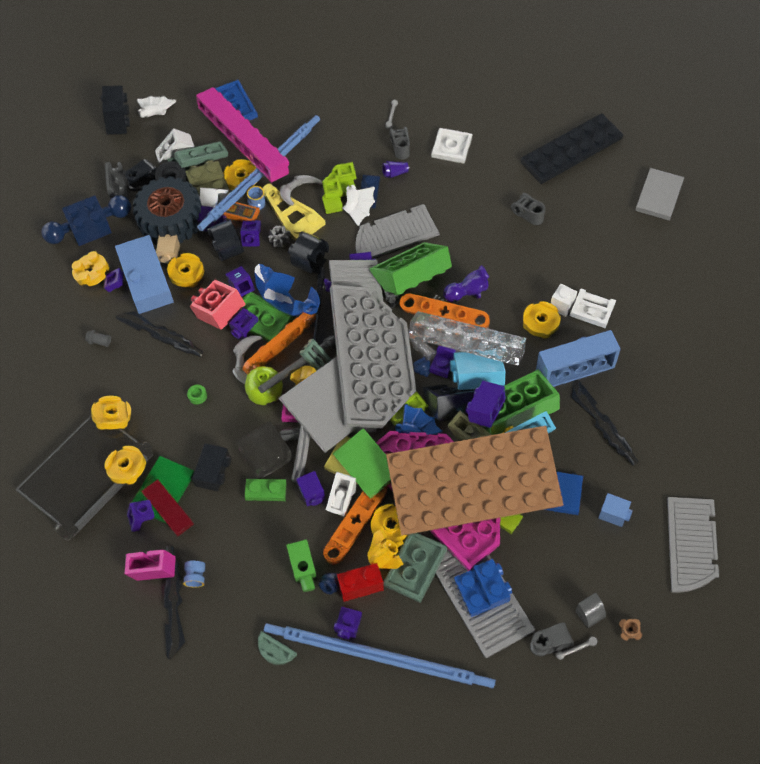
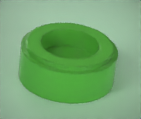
[187,384,207,404]

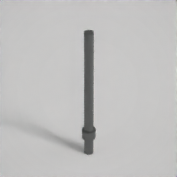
[258,335,336,393]

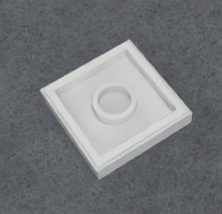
[431,128,472,164]

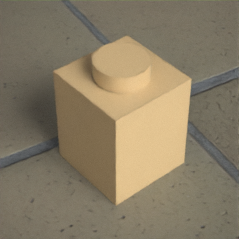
[156,235,180,264]

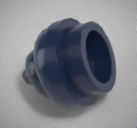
[412,357,430,377]
[319,573,339,594]

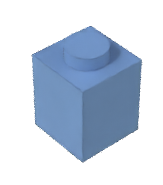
[599,493,633,527]

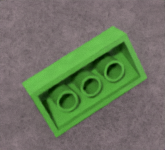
[370,242,452,295]
[481,369,560,435]

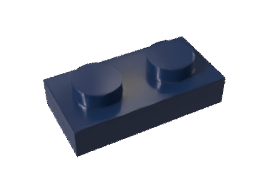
[360,175,380,208]

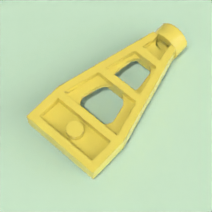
[263,183,325,241]

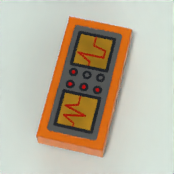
[224,202,260,222]

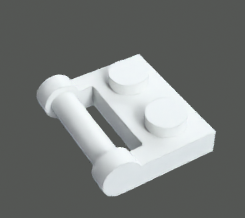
[570,289,616,328]

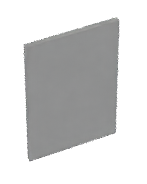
[279,357,358,453]

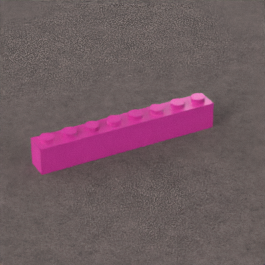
[196,88,289,183]

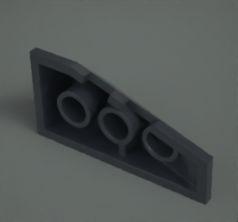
[423,384,506,421]

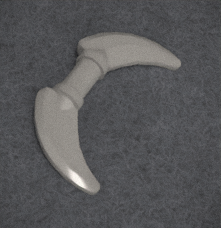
[280,175,322,206]
[233,336,262,384]

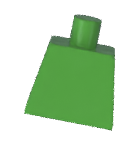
[287,539,316,592]

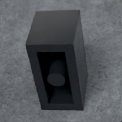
[192,443,231,491]

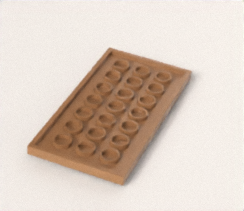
[386,426,564,536]

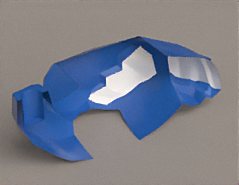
[254,264,320,316]

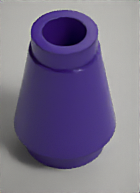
[382,161,409,178]

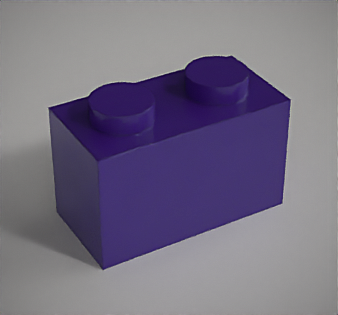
[466,381,506,428]

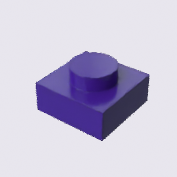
[104,268,124,292]

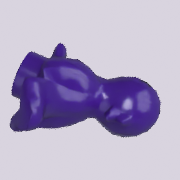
[443,265,489,303]

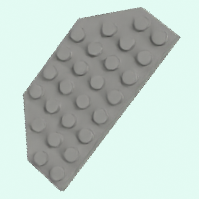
[330,285,416,428]

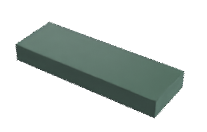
[174,141,228,168]

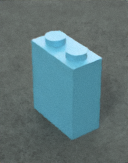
[450,350,506,390]

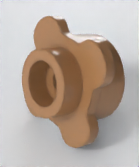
[619,619,642,641]

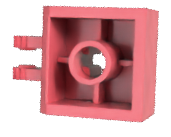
[190,280,245,330]

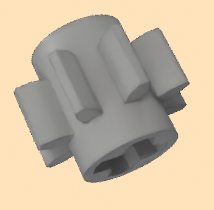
[268,225,291,248]

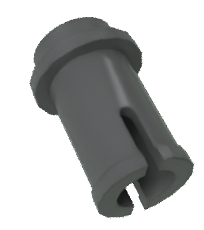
[85,330,111,347]

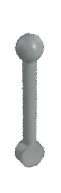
[386,100,398,129]
[556,637,597,660]

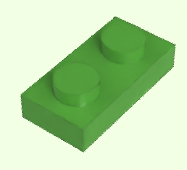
[245,479,287,501]

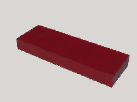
[141,479,194,537]

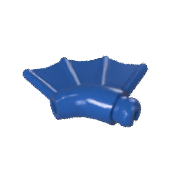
[395,404,443,435]

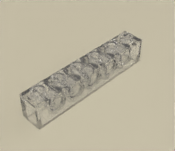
[409,311,527,366]

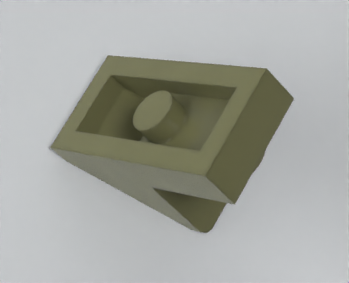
[448,411,491,441]

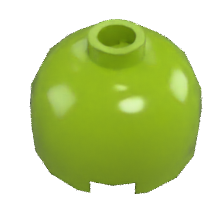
[245,366,283,406]

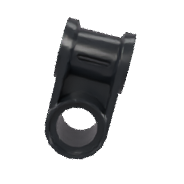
[125,159,157,191]

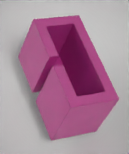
[125,550,176,581]

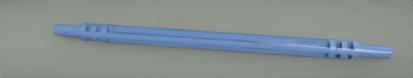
[197,115,320,231]
[264,623,495,688]

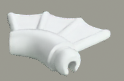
[137,96,176,118]
[343,185,375,226]

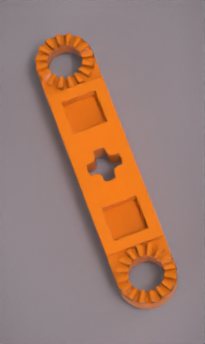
[400,293,490,331]
[243,312,316,375]
[323,486,388,565]

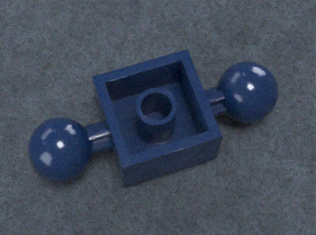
[41,195,131,246]

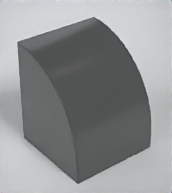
[575,593,606,629]

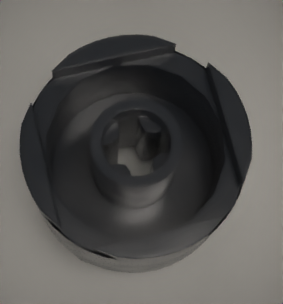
[207,219,244,262]
[288,231,329,274]

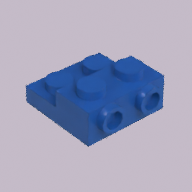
[454,559,512,617]

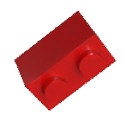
[337,563,384,602]

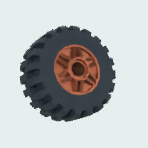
[133,177,202,243]

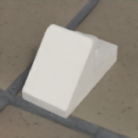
[326,472,356,517]

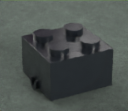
[100,85,130,135]

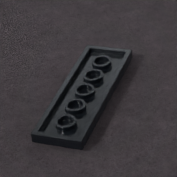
[520,113,623,184]

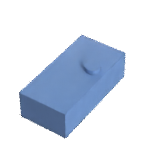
[115,235,174,314]
[536,330,620,387]

